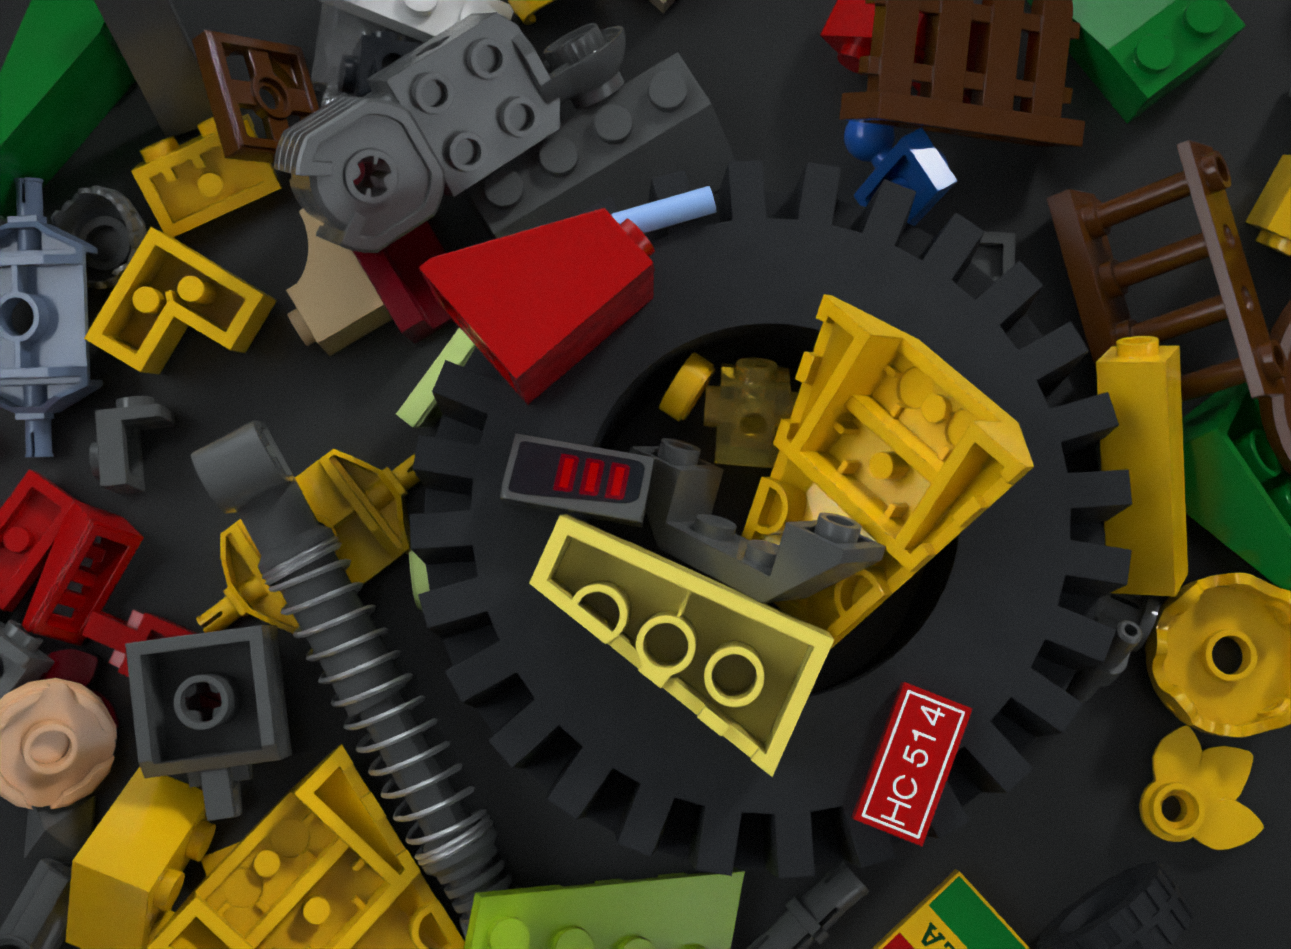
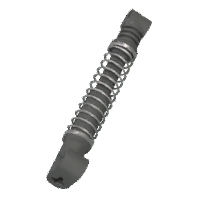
[191,420,521,939]

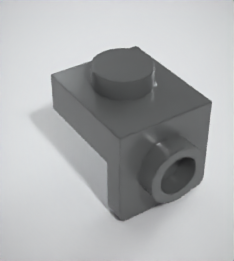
[89,396,176,495]

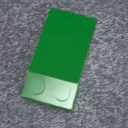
[0,0,136,222]
[1026,0,1246,124]

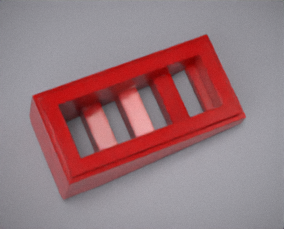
[22,500,144,646]

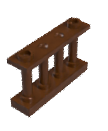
[1046,140,1288,402]

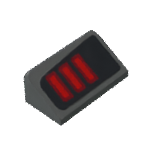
[500,433,654,528]

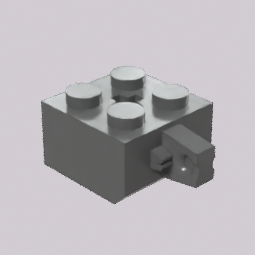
[125,625,292,821]

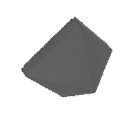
[24,796,96,862]

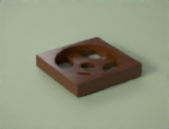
[192,30,319,163]

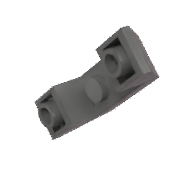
[629,438,886,603]

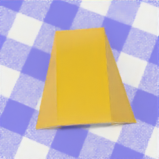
[742,294,1034,649]
[146,744,465,949]

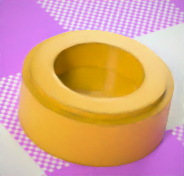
[659,352,716,422]

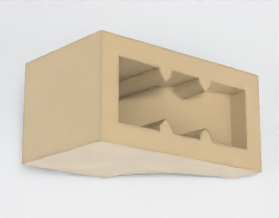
[286,209,393,356]

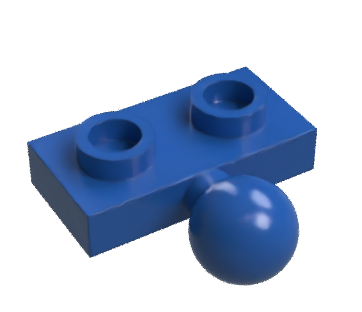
[844,121,957,226]

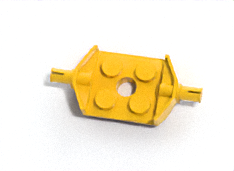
[196,449,420,634]

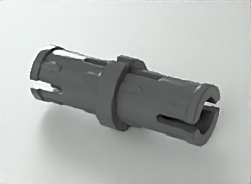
[745,861,870,949]

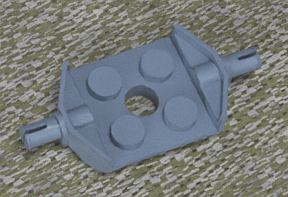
[0,177,103,457]

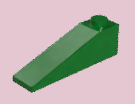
[1182,382,1291,591]

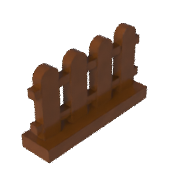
[839,0,1085,147]

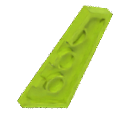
[464,867,745,949]

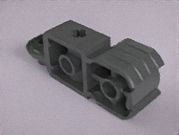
[274,12,626,253]

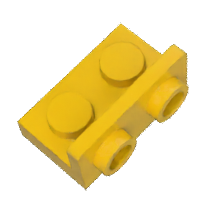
[131,114,282,237]

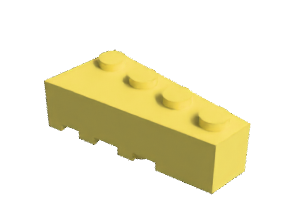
[529,514,834,777]

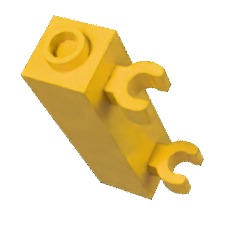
[1096,336,1188,597]

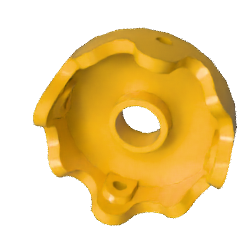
[1145,573,1291,737]

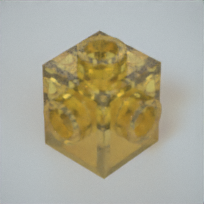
[703,357,799,468]

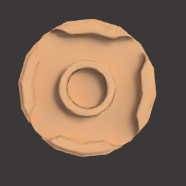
[0,678,117,809]

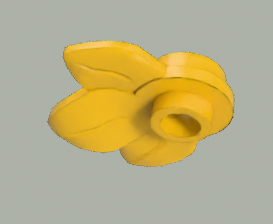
[1139,725,1264,850]

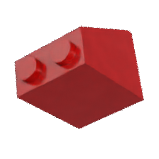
[419,208,655,405]

